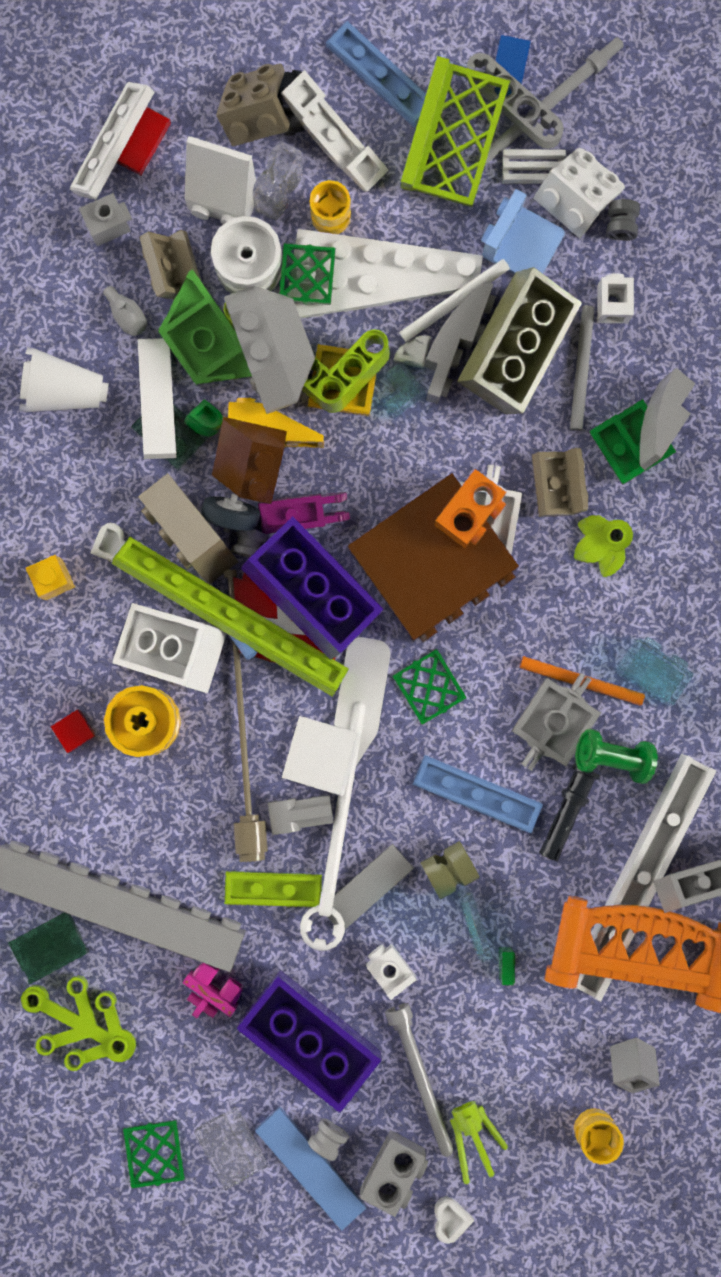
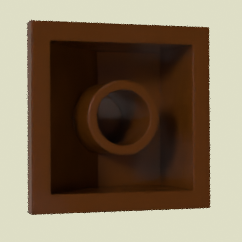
[212,417,287,504]

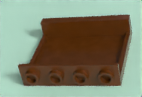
[347,473,519,643]

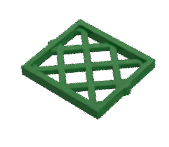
[279,243,336,305]
[393,649,467,725]
[123,1120,185,1189]

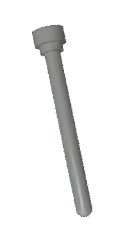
[385,1003,453,1157]

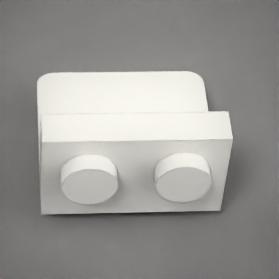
[533,148,625,238]

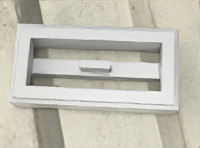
[502,149,566,184]

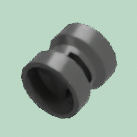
[606,199,640,241]

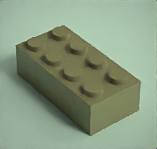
[457,267,582,415]

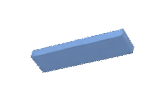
[326,21,426,128]
[413,755,543,833]
[255,1107,366,1231]

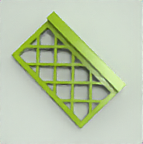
[400,56,510,207]

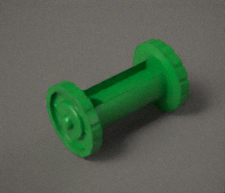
[575,729,658,784]

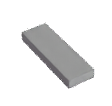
[328,843,414,929]

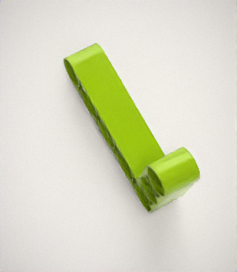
[224,302,390,413]

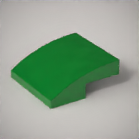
[589,399,676,485]

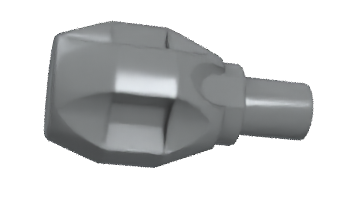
[103,286,147,336]

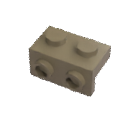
[139,230,201,300]
[532,448,588,517]

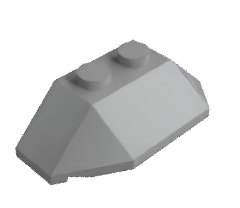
[224,286,315,414]

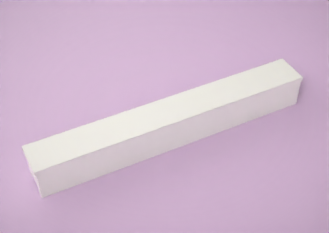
[576,754,716,1002]

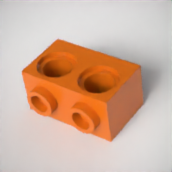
[434,469,507,548]

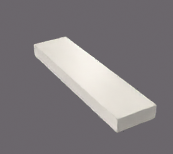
[70,82,154,200]
[138,338,176,459]

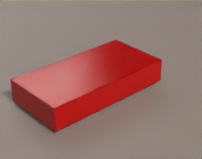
[116,107,171,176]

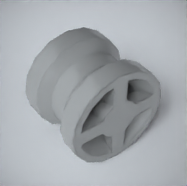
[231,530,268,558]
[308,1118,349,1161]

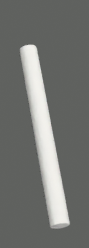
[399,259,510,342]

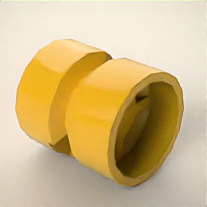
[309,180,351,234]
[574,1108,624,1165]

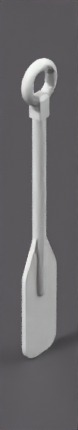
[300,637,390,951]

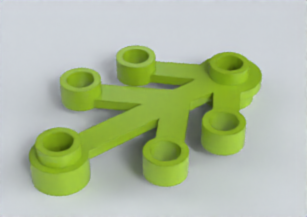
[21,975,136,1071]

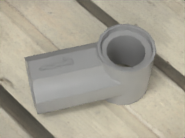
[267,795,334,835]

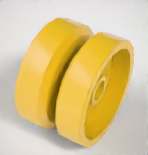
[104,685,181,757]

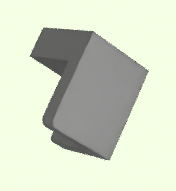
[610,1037,660,1094]

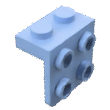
[481,189,565,274]

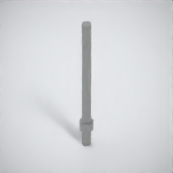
[476,37,624,165]

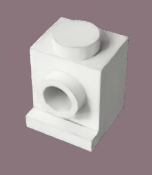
[597,273,634,324]
[366,944,417,1000]

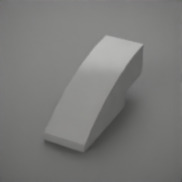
[640,368,695,470]

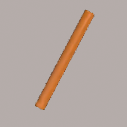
[519,656,645,706]

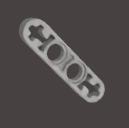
[467,53,564,149]

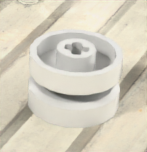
[211,216,283,294]

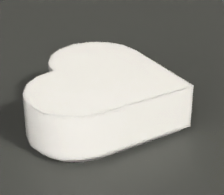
[90,523,125,562]
[434,1197,474,1244]

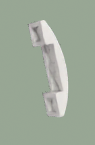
[281,70,389,192]

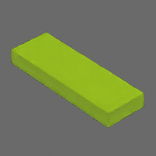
[224,871,322,907]

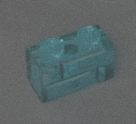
[614,637,694,706]

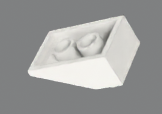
[185,136,259,225]
[112,603,227,693]

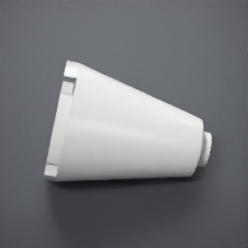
[19,347,109,412]

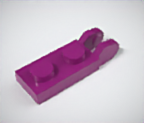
[258,492,350,534]

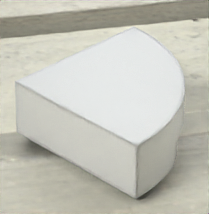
[393,336,431,368]

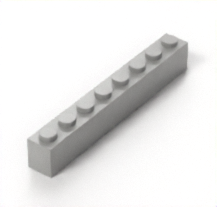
[0,841,246,972]

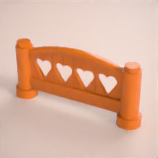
[544,896,721,1013]

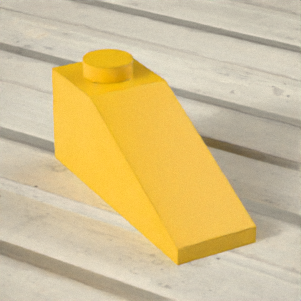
[228,397,324,448]

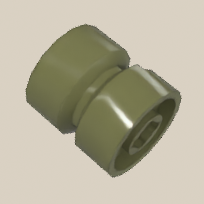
[420,841,480,900]

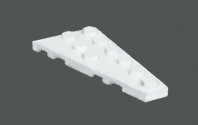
[288,229,483,319]

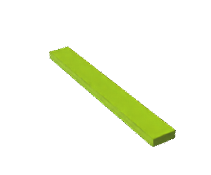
[112,537,349,697]

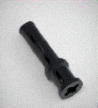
[539,764,601,862]

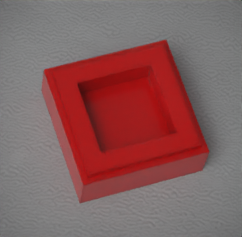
[50,709,96,753]

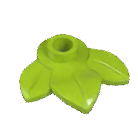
[574,515,633,577]

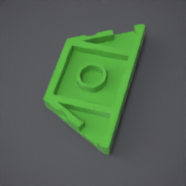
[158,269,252,385]

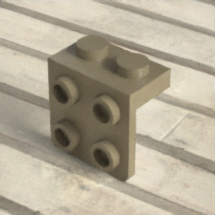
[216,63,290,147]

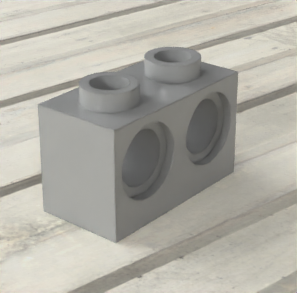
[360,1130,428,1217]

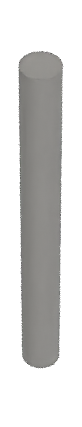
[570,305,595,431]

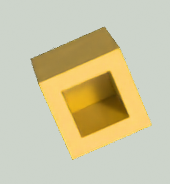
[25,555,75,601]

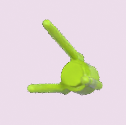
[450,1101,508,1185]

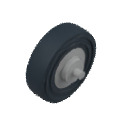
[201,494,260,533]

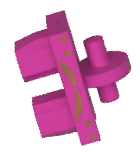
[182,962,244,1019]

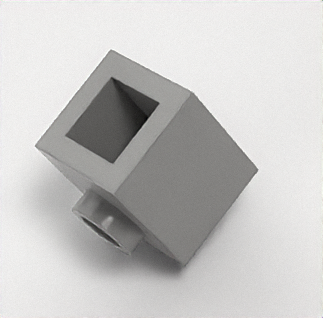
[79,193,132,247]

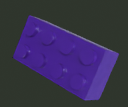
[241,516,384,660]
[236,969,382,1113]

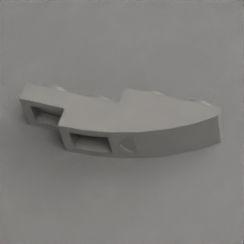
[425,282,496,404]

